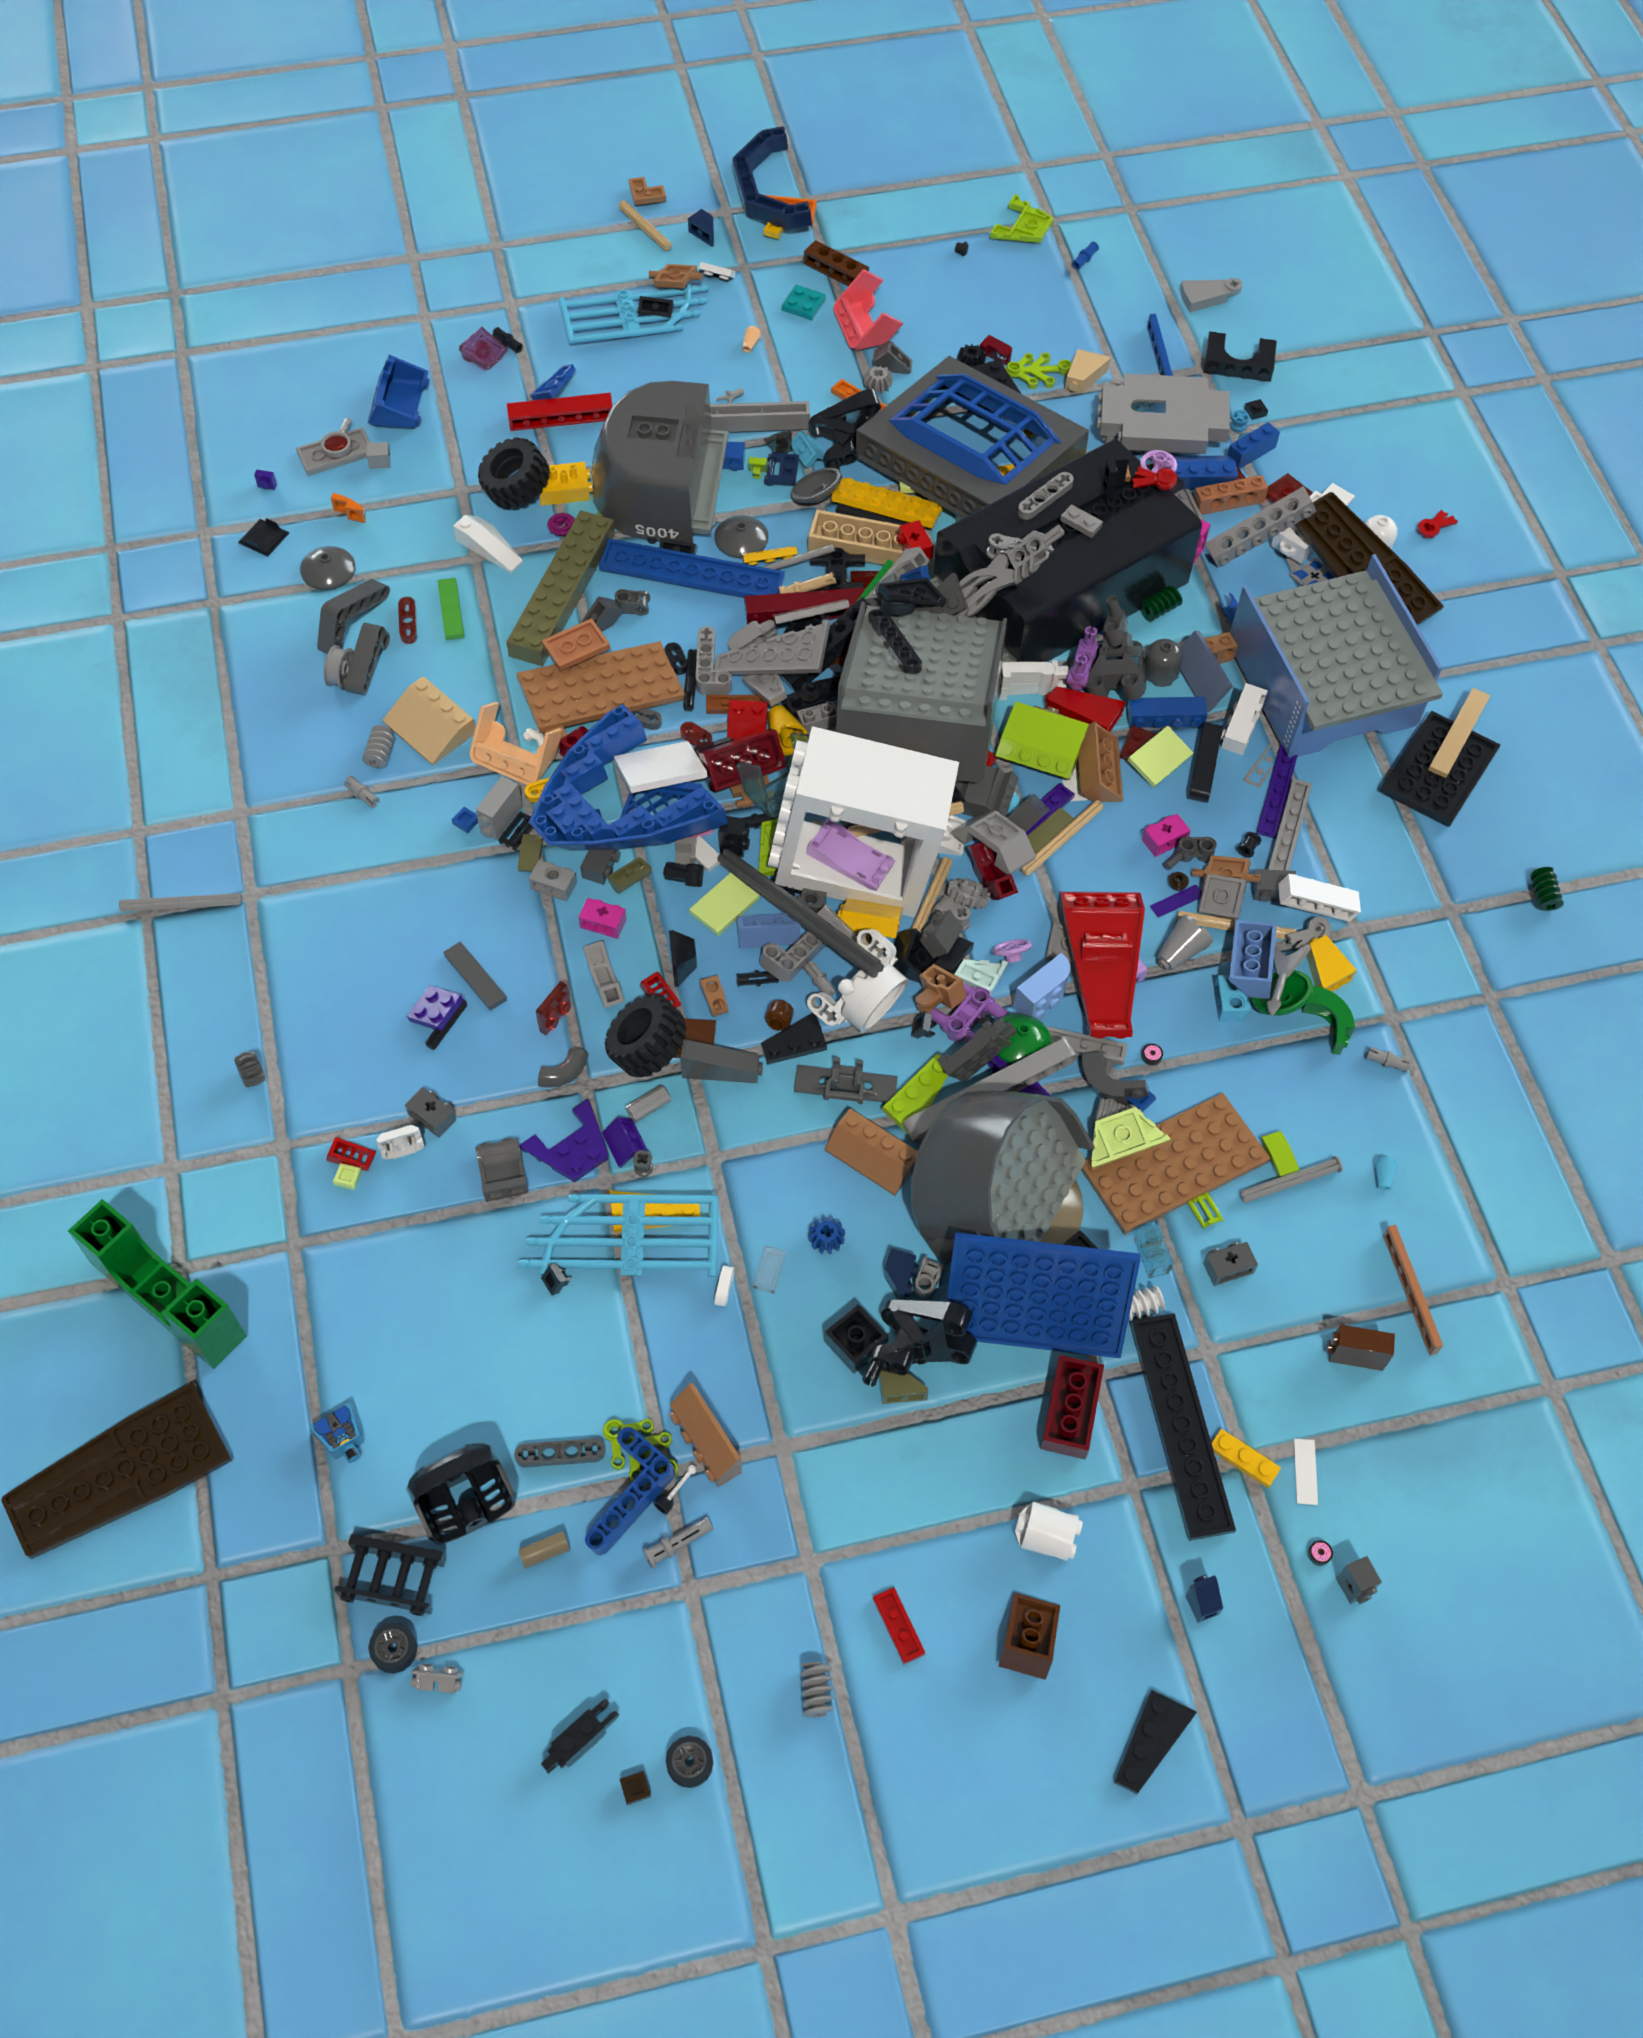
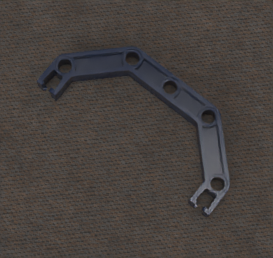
[732,126,812,229]

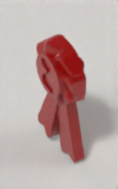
[1132,467,1177,490]
[1417,510,1458,538]

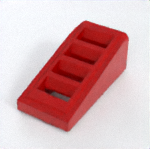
[640,971,681,1009]
[326,1137,376,1171]

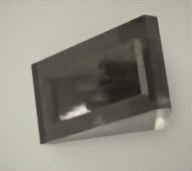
[764,430,792,454]

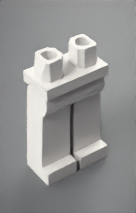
[999,660,1069,700]

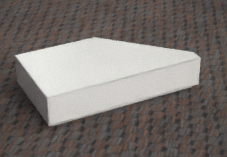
[695,836,720,873]

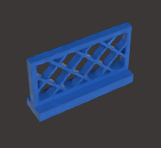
[620,782,702,818]

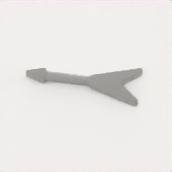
[1267,944,1311,1016]

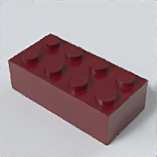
[698,729,787,792]
[1040,1355,1104,1460]

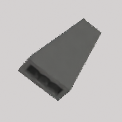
[680,1039,763,1083]

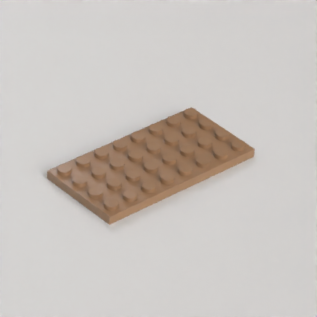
[516,641,685,733]
[1081,1093,1271,1235]

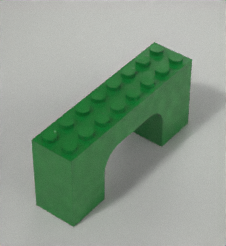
[68,1199,247,1369]

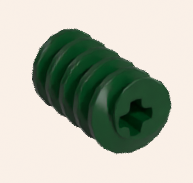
[1141,586,1183,622]
[1530,867,1564,911]

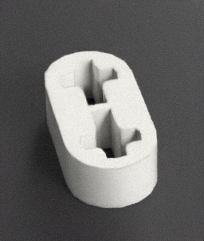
[714,1265,734,1307]

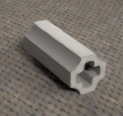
[625,1085,671,1123]

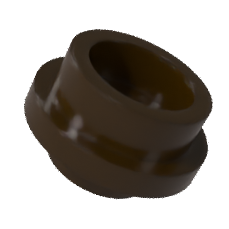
[1169,872,1189,891]

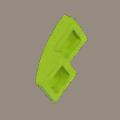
[1260,1131,1300,1177]

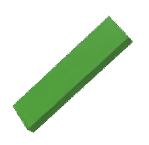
[437,577,464,640]

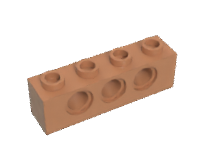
[1193,475,1268,515]

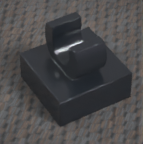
[911,1011,937,1039]
[541,1263,571,1295]

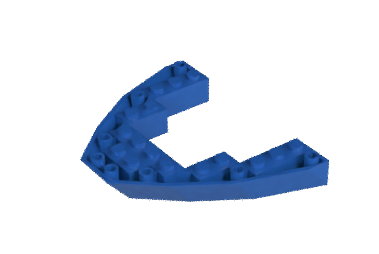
[529,704,728,850]

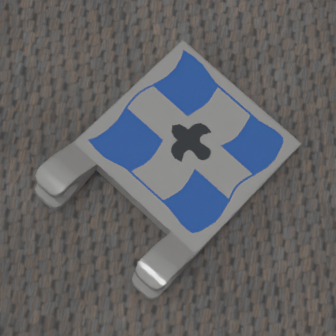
[1289,558,1334,586]

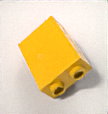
[539,462,593,506]
[838,898,903,943]

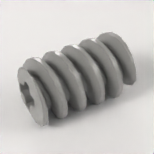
[362,725,394,769]
[801,1662,834,1718]

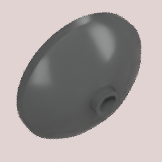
[791,468,842,503]
[715,515,768,559]
[300,546,356,590]

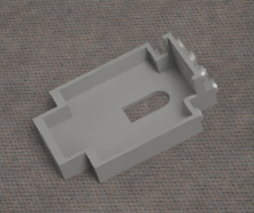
[1097,374,1230,454]

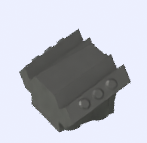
[955,766,1019,817]

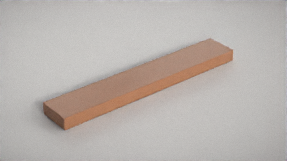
[1383,1225,1443,1355]

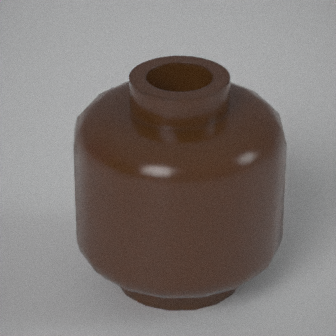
[765,1000,794,1031]

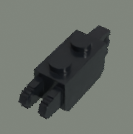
[541,1699,619,1774]

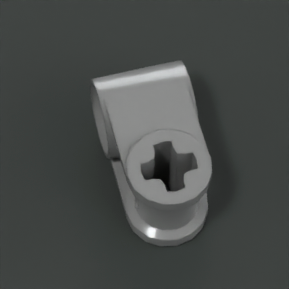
[986,533,1022,563]
[932,895,971,931]
[914,1256,946,1301]

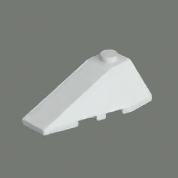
[453,515,523,574]

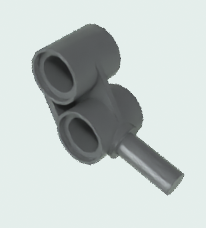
[1165,836,1217,870]

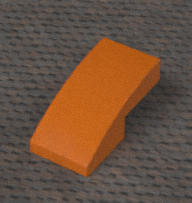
[331,493,366,523]

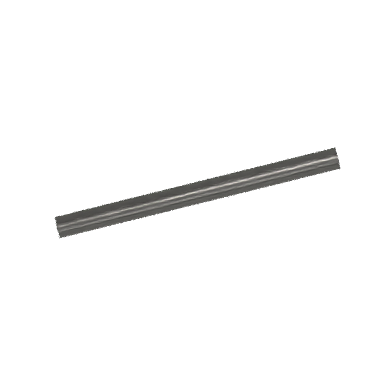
[717,849,884,978]

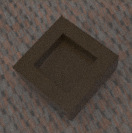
[619,1771,651,1806]

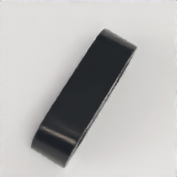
[664,642,687,675]

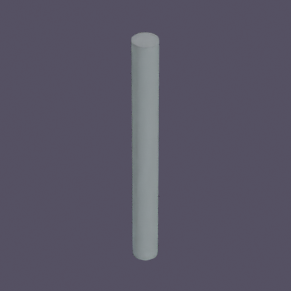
[764,544,835,570]

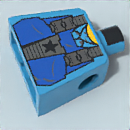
[309,1403,364,1463]

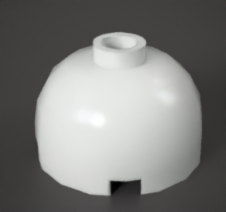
[1365,515,1398,548]

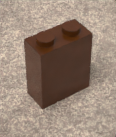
[1326,1324,1395,1371]

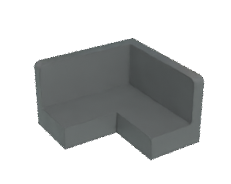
[1007,793,1050,833]

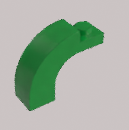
[1302,986,1355,1055]

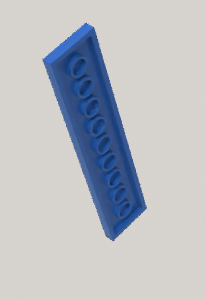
[599,538,785,598]

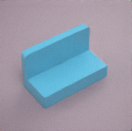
[789,431,825,468]

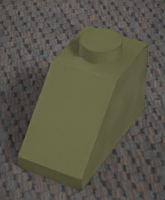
[879,1371,928,1404]

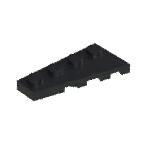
[1114,1690,1197,1794]

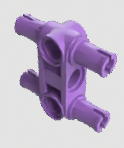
[1067,626,1099,691]
[929,982,1009,1043]

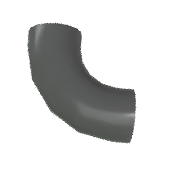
[538,1048,588,1087]

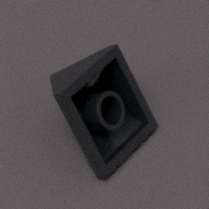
[669,930,697,987]

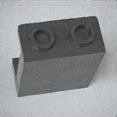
[475,1138,529,1202]

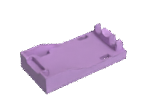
[806,818,895,891]

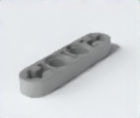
[1018,472,1074,520]

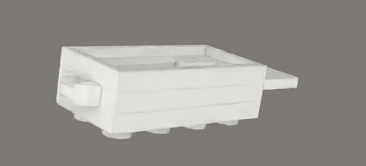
[1271,483,1355,564]

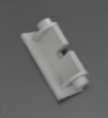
[411,1664,464,1694]

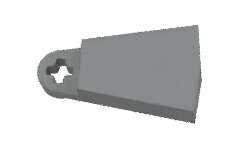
[1180,278,1243,313]

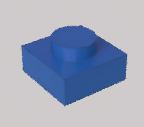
[451,807,478,833]
[1128,1091,1156,1112]

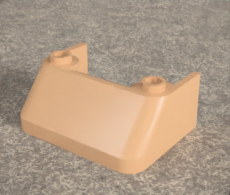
[469,702,563,785]

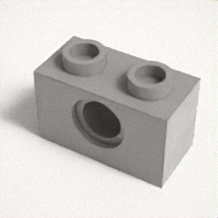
[529,860,577,902]

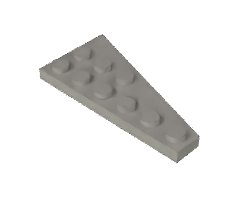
[714,620,830,675]

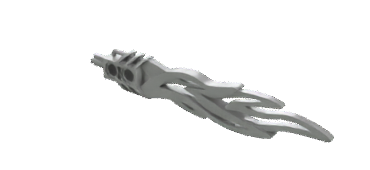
[956,525,1065,617]

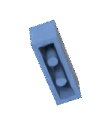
[737,913,800,948]

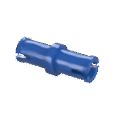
[1072,241,1099,270]

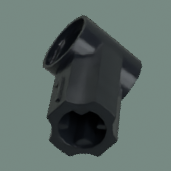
[663,862,704,887]

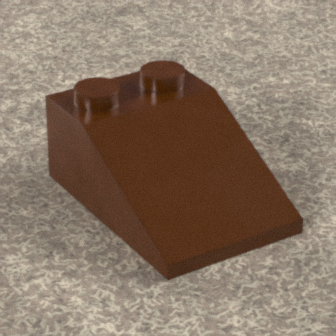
[999,1593,1060,1680]

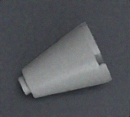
[1157,915,1213,970]

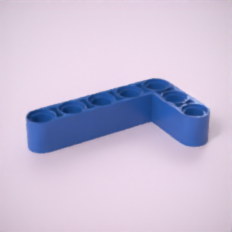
[585,1427,676,1555]

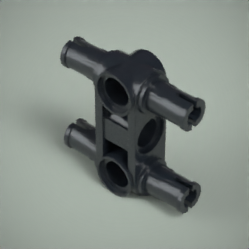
[810,548,865,591]

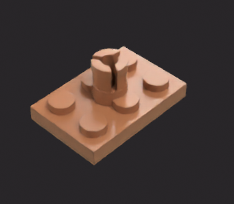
[542,618,610,671]

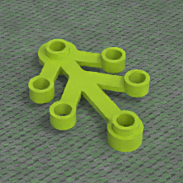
[1006,352,1072,389]
[603,1419,678,1482]

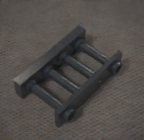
[334,1534,446,1616]

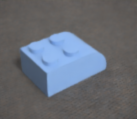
[1013,953,1070,1020]

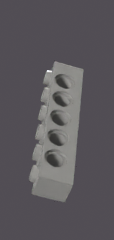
[1205,486,1317,568]

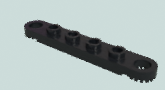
[869,609,922,674]

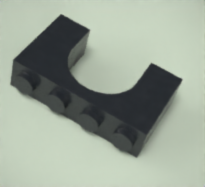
[1203,331,1277,382]

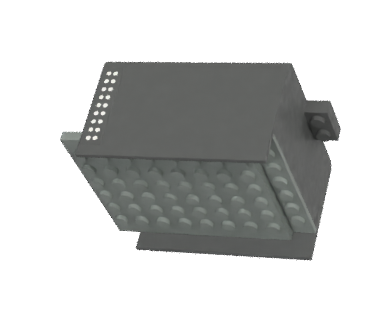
[836,601,1007,783]

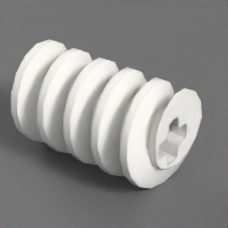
[1129,1286,1165,1321]

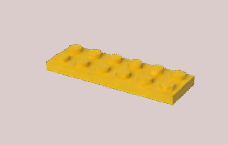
[831,477,944,529]

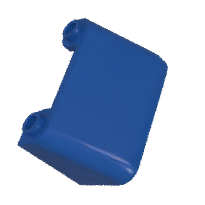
[367,355,430,428]

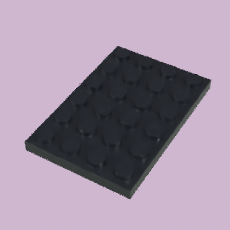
[1380,711,1501,827]

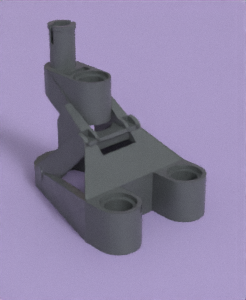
[1086,595,1146,700]

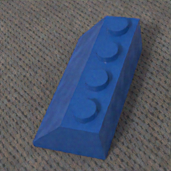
[1169,455,1238,489]

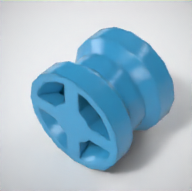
[1230,410,1249,433]

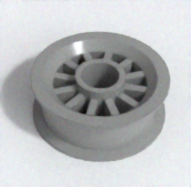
[323,645,354,689]

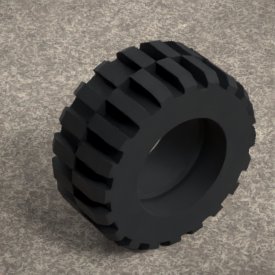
[478,437,550,509]
[605,995,686,1077]

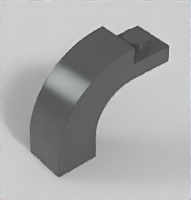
[1082,1052,1149,1105]

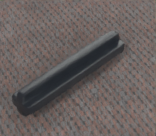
[425,1000,467,1050]

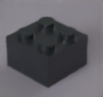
[824,1304,889,1373]

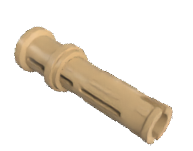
[779,572,836,593]

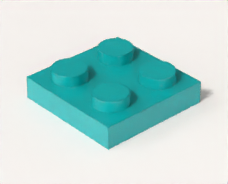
[782,284,826,321]

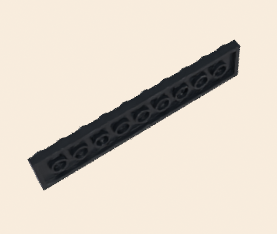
[1130,1313,1236,1541]

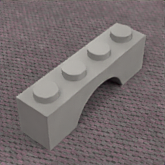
[865,547,930,607]

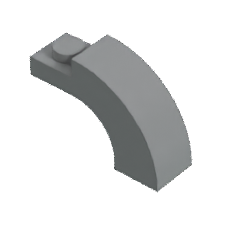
[582,940,625,1008]

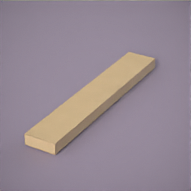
[1428,688,1490,778]

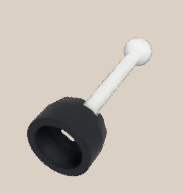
[653,1465,697,1515]

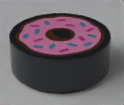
[1141,1044,1163,1065]
[1308,1540,1333,1566]

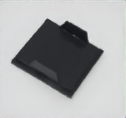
[238,518,289,557]

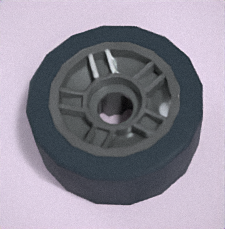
[368,1623,417,1673]
[666,1736,714,1788]

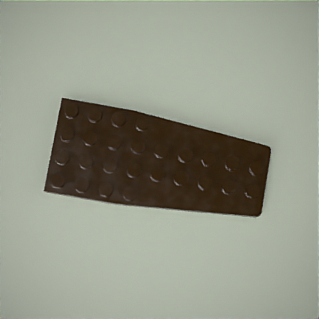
[1295,492,1444,626]
[1,1382,232,1559]

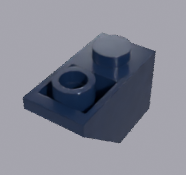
[884,1248,919,1300]
[1185,1575,1223,1623]

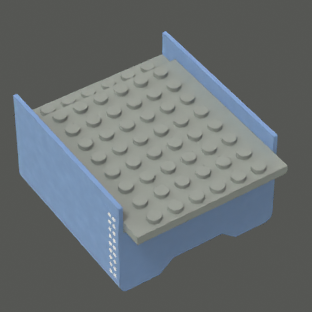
[1230,554,1443,758]

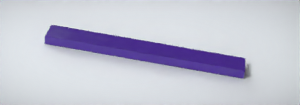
[1256,744,1298,839]

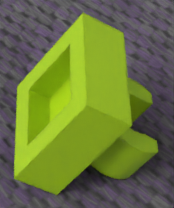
[748,457,768,479]

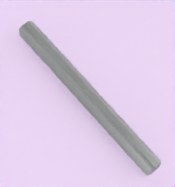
[119,893,242,912]

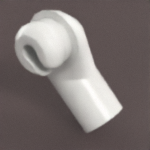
[523,728,545,746]

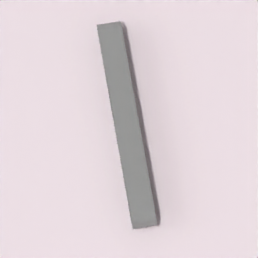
[903,1038,1078,1143]

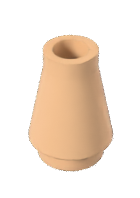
[742,326,761,353]

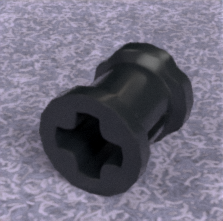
[1237,832,1262,858]

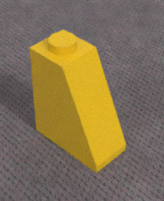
[1306,935,1357,992]

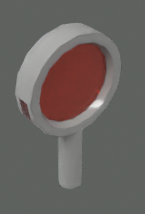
[321,418,352,458]

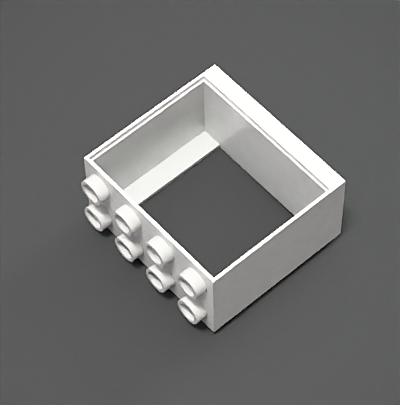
[768,726,959,918]

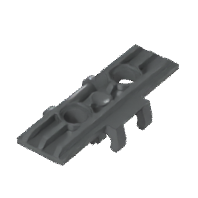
[794,1057,898,1104]

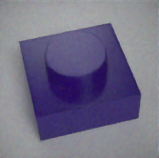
[254,469,277,490]

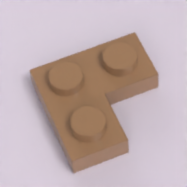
[629,177,666,205]

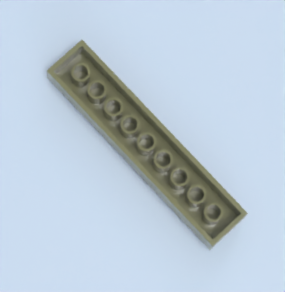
[506,510,615,667]

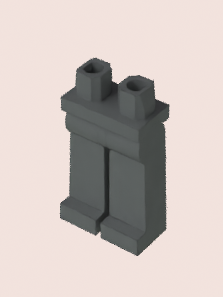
[937,1018,1017,1082]

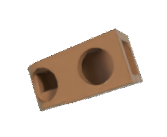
[700,975,729,1017]

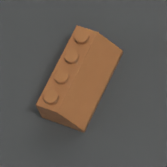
[1078,721,1123,802]
[825,1108,918,1196]
[669,1382,742,1487]

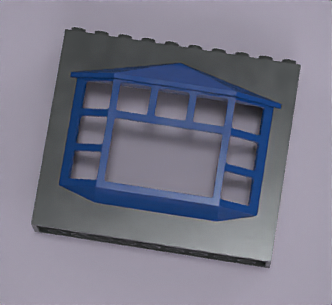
[856,356,1089,518]

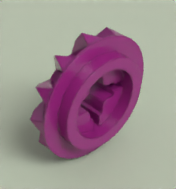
[547,513,575,537]

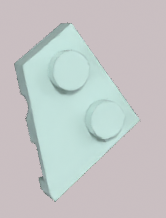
[954,959,1008,996]

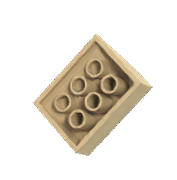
[382,676,475,766]

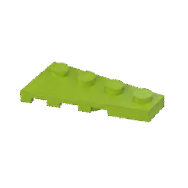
[881,1053,948,1136]

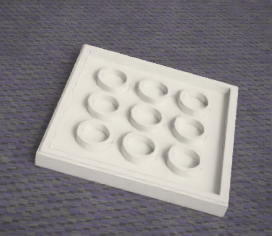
[614,741,707,793]

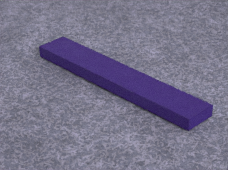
[991,783,1075,860]

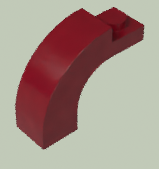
[968,842,1018,900]

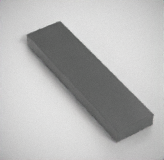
[443,942,507,1011]

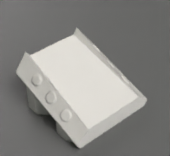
[376,1125,425,1160]

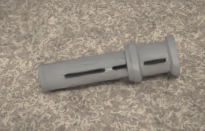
[642,1517,713,1569]

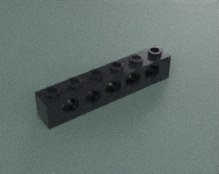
[779,597,872,692]

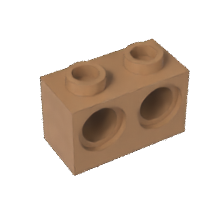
[1205,632,1238,664]

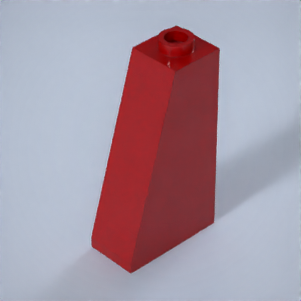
[1045,686,1125,732]

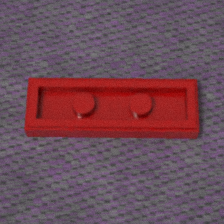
[872,1587,926,1665]

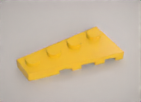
[609,1190,701,1233]

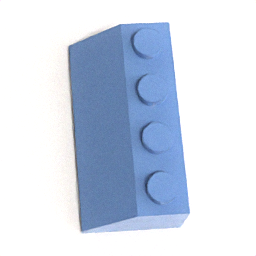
[1229,920,1277,999]

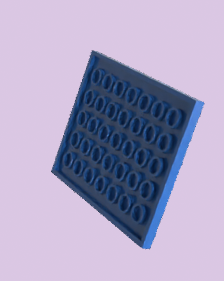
[946,1232,1141,1358]

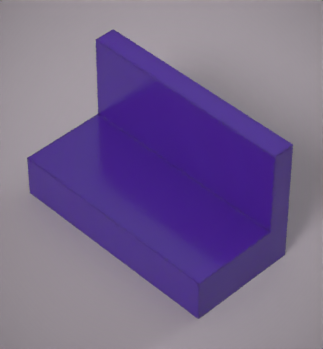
[602,1118,648,1168]

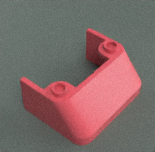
[833,269,903,350]

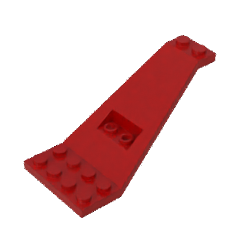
[1060,892,1145,1039]

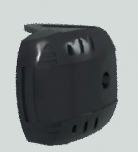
[406,1443,516,1545]

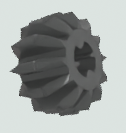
[234,1051,265,1087]

